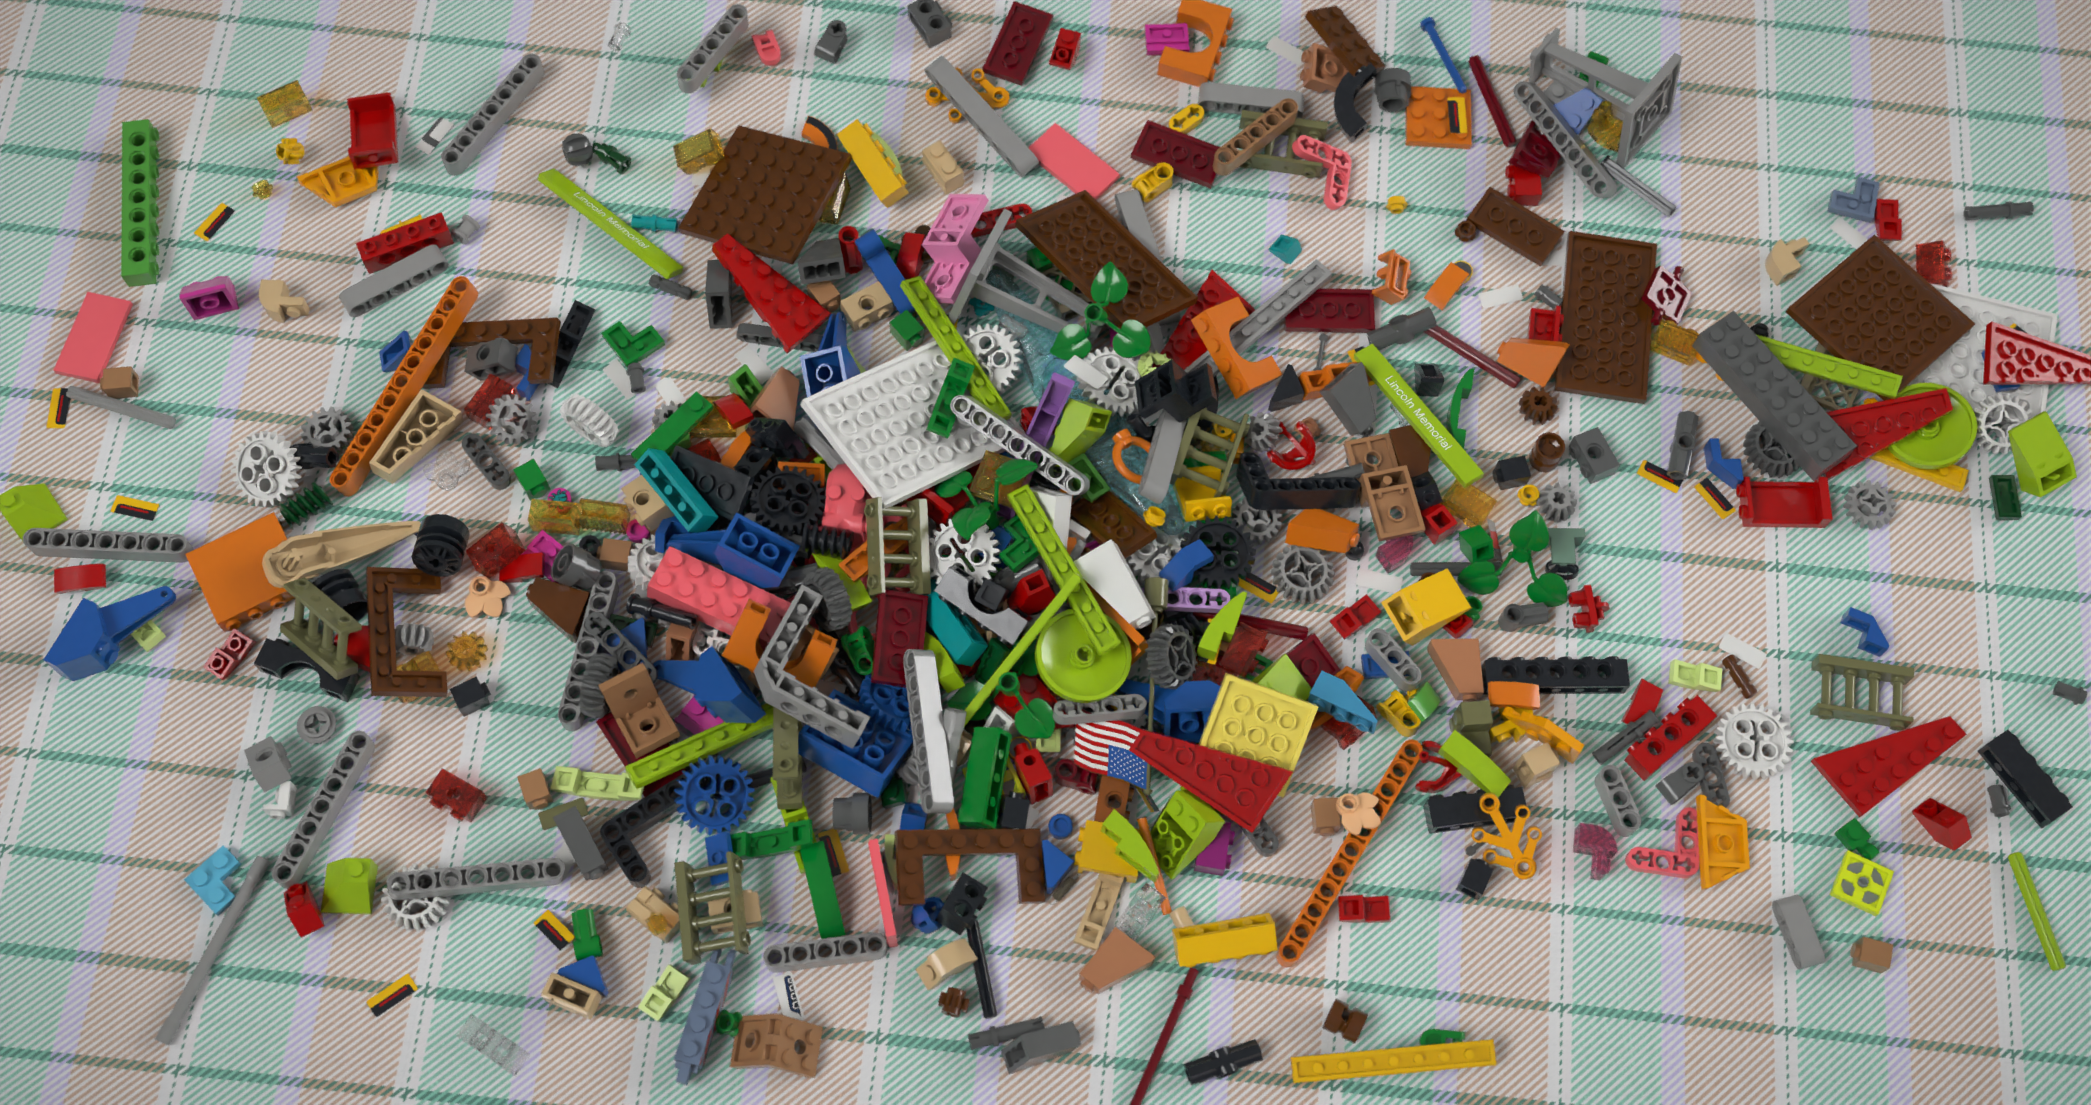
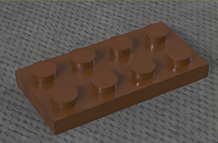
[1305,6,1386,77]
[1466,187,1565,267]
[1070,491,1158,559]

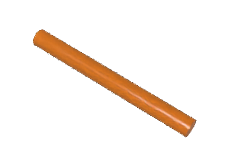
[1137,817,1172,915]

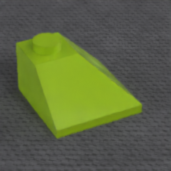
[0,483,68,541]
[321,858,378,914]

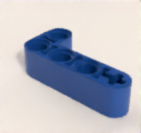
[854,229,916,314]

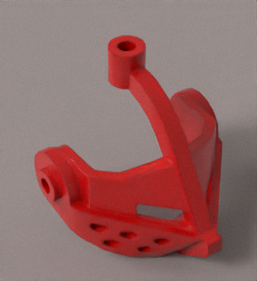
[1267,421,1316,470]
[1415,741,1463,793]

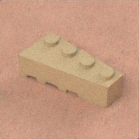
[369,389,464,484]

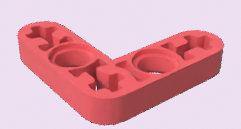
[1292,135,1352,210]
[1625,807,1699,878]

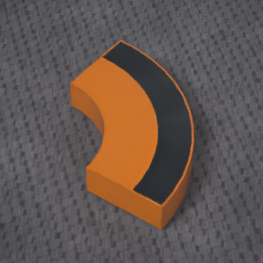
[801,116,838,150]

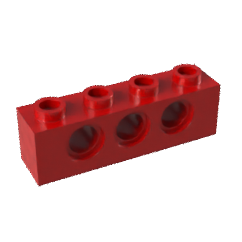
[356,212,454,274]
[1624,695,1718,781]

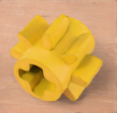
[276,138,305,165]

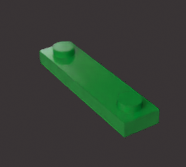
[631,391,714,461]

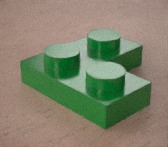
[601,321,665,369]
[999,515,1040,573]

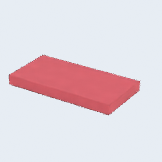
[1029,123,1120,200]
[54,292,133,383]
[868,838,898,948]

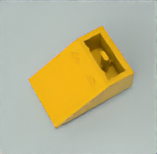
[1381,568,1472,646]

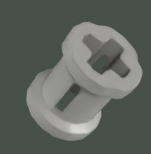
[451,215,480,244]

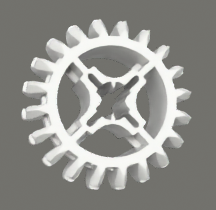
[1973,393,2032,454]
[559,394,619,447]
[381,863,450,931]

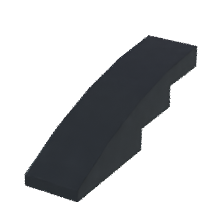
[547,300,596,388]

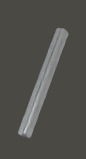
[66,386,176,429]

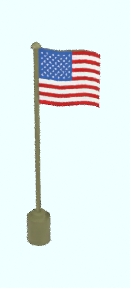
[1074,577,1169,795]

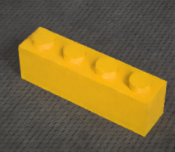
[836,119,909,208]
[1172,913,1277,967]

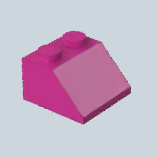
[179,275,239,320]

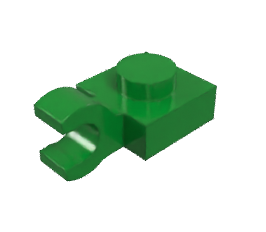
[1834,818,1880,860]

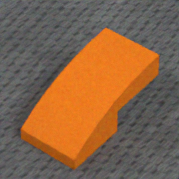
[1424,262,1470,311]
[1488,681,1540,710]

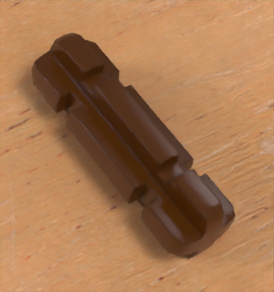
[1722,654,1757,699]

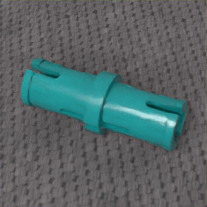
[631,214,678,232]

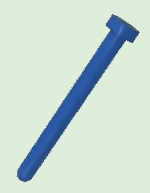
[1420,17,1467,94]

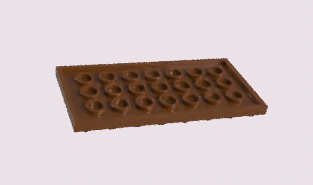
[1015,190,1198,329]
[1554,231,1657,404]

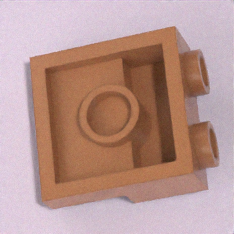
[1300,43,1348,93]

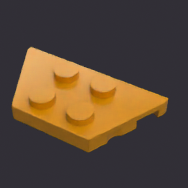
[297,156,379,207]
[1502,706,1584,764]
[1696,795,1750,890]

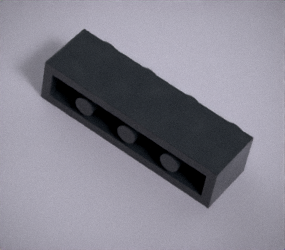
[1978,730,2073,829]
[1423,785,1527,834]

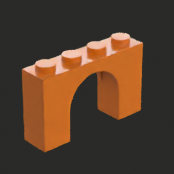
[1157,0,1234,87]
[1191,297,1283,399]
[722,599,837,688]

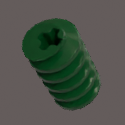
[278,482,333,530]

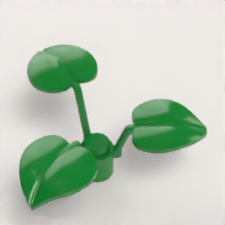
[1050,262,1151,361]
[934,459,1038,540]
[1457,510,1567,607]
[947,636,1055,739]

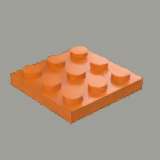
[1405,86,1472,149]

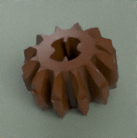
[1518,386,1558,425]

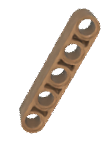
[1213,98,1298,176]

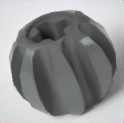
[562,133,593,167]

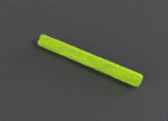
[2008,852,2066,971]

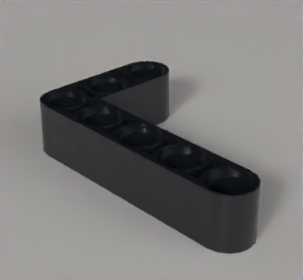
[1236,452,1361,510]
[600,769,709,888]

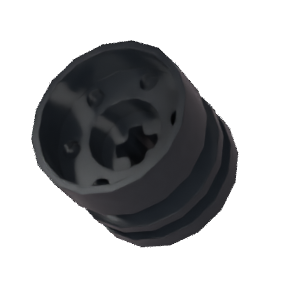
[411,514,470,577]
[312,568,368,632]

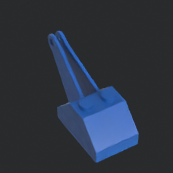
[800,311,861,397]
[665,513,800,588]
[43,586,176,681]
[651,646,766,723]
[1112,679,1221,743]

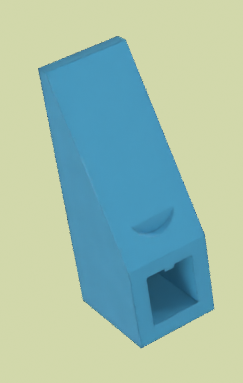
[1308,671,1378,734]

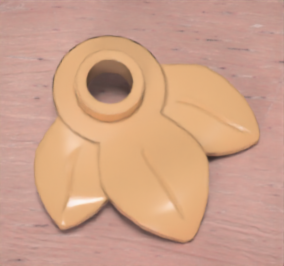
[465,576,511,618]
[1336,793,1381,835]

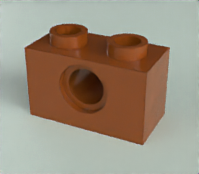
[1094,775,1134,822]

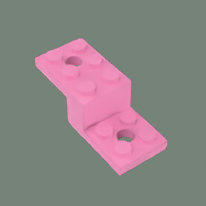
[922,194,989,304]

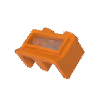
[1372,249,1411,305]

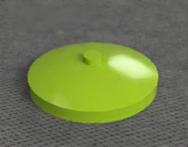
[1887,383,1977,469]
[1035,609,1132,703]

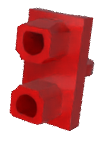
[1568,585,1610,633]

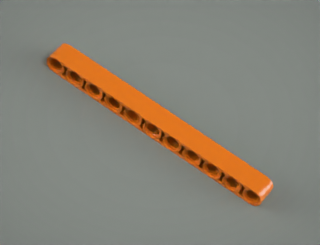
[330,276,478,497]
[1276,739,1423,967]

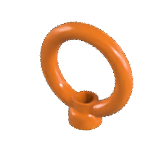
[1112,429,1151,484]

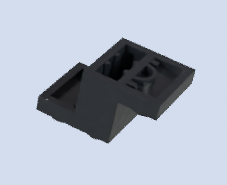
[1135,359,1217,423]

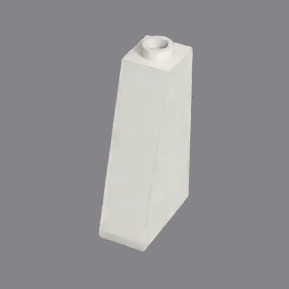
[1030,486,1072,583]
[1073,539,1156,629]

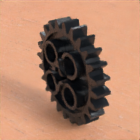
[750,465,826,537]
[1180,515,1256,589]

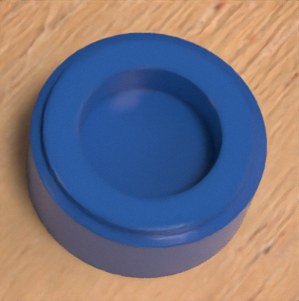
[1048,814,1073,840]

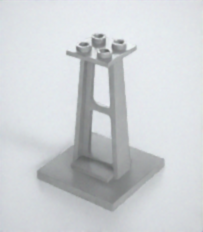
[1528,27,1682,168]
[948,208,1102,344]

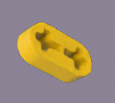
[1168,104,1204,134]

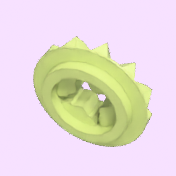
[1137,350,1171,377]

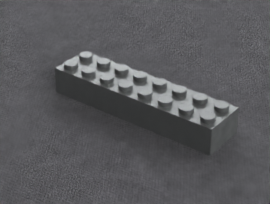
[1693,311,1857,481]

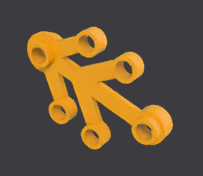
[925,68,1009,123]
[1471,793,1542,879]

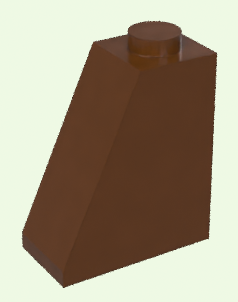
[1388,425,1431,478]
[526,577,590,643]

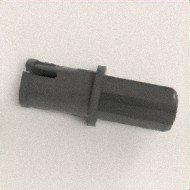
[595,453,637,471]

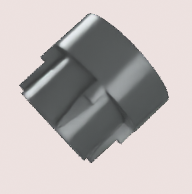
[1374,68,1411,112]
[551,543,601,589]
[832,792,872,835]

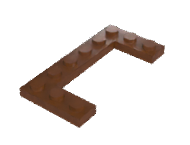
[422,318,561,389]
[366,567,448,697]
[895,829,1045,906]

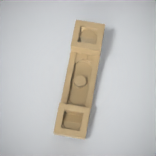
[1073,873,1125,951]

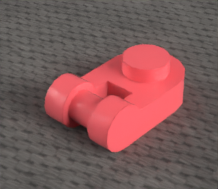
[751,29,781,66]

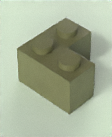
[1449,700,1493,758]

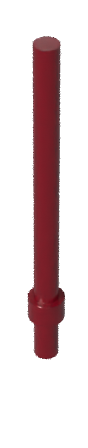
[1130,967,1199,1105]

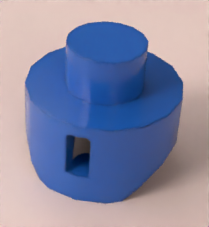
[911,897,944,934]

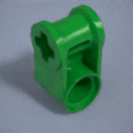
[841,626,875,675]

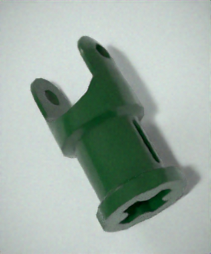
[592,143,631,174]

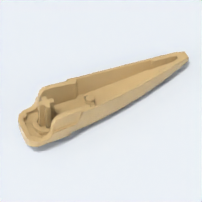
[262,521,421,588]

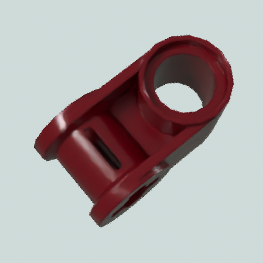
[1054,759,1100,795]

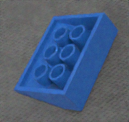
[798,689,913,798]

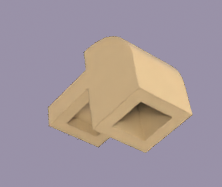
[1765,237,1809,286]
[259,279,310,323]
[915,938,977,991]

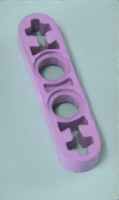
[1141,587,1231,613]

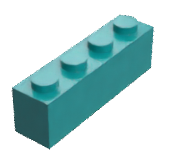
[634,448,718,533]
[925,578,988,666]

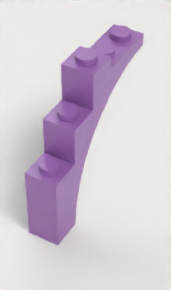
[997,372,1075,520]

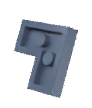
[1827,177,1880,223]

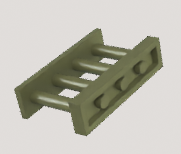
[1239,110,1328,178]
[1170,408,1250,498]
[864,497,931,595]
[280,577,362,680]
[1810,654,1914,731]
[773,707,803,809]
[674,851,751,965]

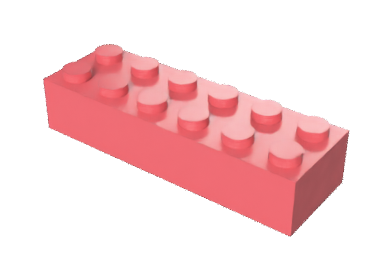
[647,546,791,651]

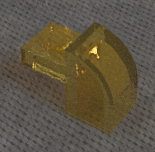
[1587,100,1623,152]

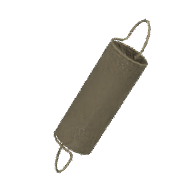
[1050,873,1078,905]

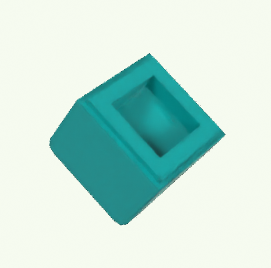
[1268,234,1302,264]

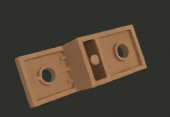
[1343,433,1426,542]

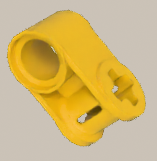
[1131,163,1173,203]
[1376,690,1421,737]

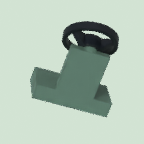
[1545,528,1586,580]

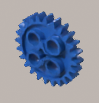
[858,674,912,733]
[674,755,755,835]

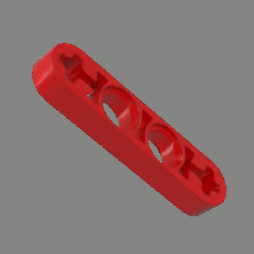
[971,203,1032,238]

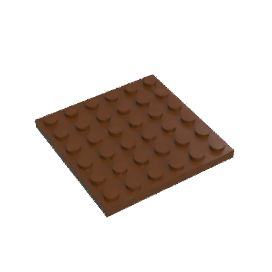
[678,125,852,265]
[1786,235,1975,401]

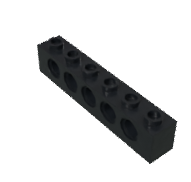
[1481,656,1630,695]

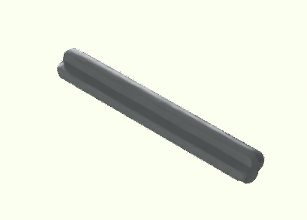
[1410,562,1502,576]

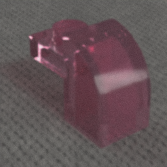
[1375,535,1413,574]
[1573,823,1618,881]

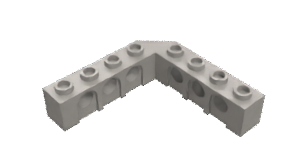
[754,585,870,749]

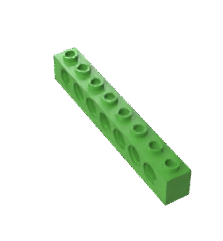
[121,119,159,287]

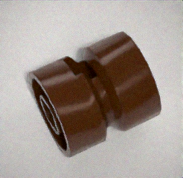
[1529,432,1565,473]
[1322,998,1368,1044]

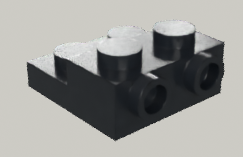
[745,417,810,459]

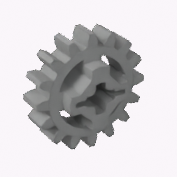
[486,394,537,444]
[301,407,354,452]
[1843,480,1897,530]
[1232,497,1282,545]

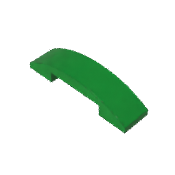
[926,358,975,439]
[1446,369,1474,449]
[730,819,813,860]
[800,841,846,939]

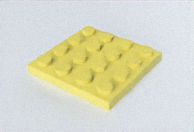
[1199,673,1318,798]

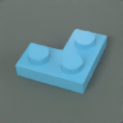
[184,845,242,916]

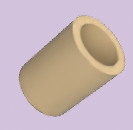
[1169,906,1194,928]

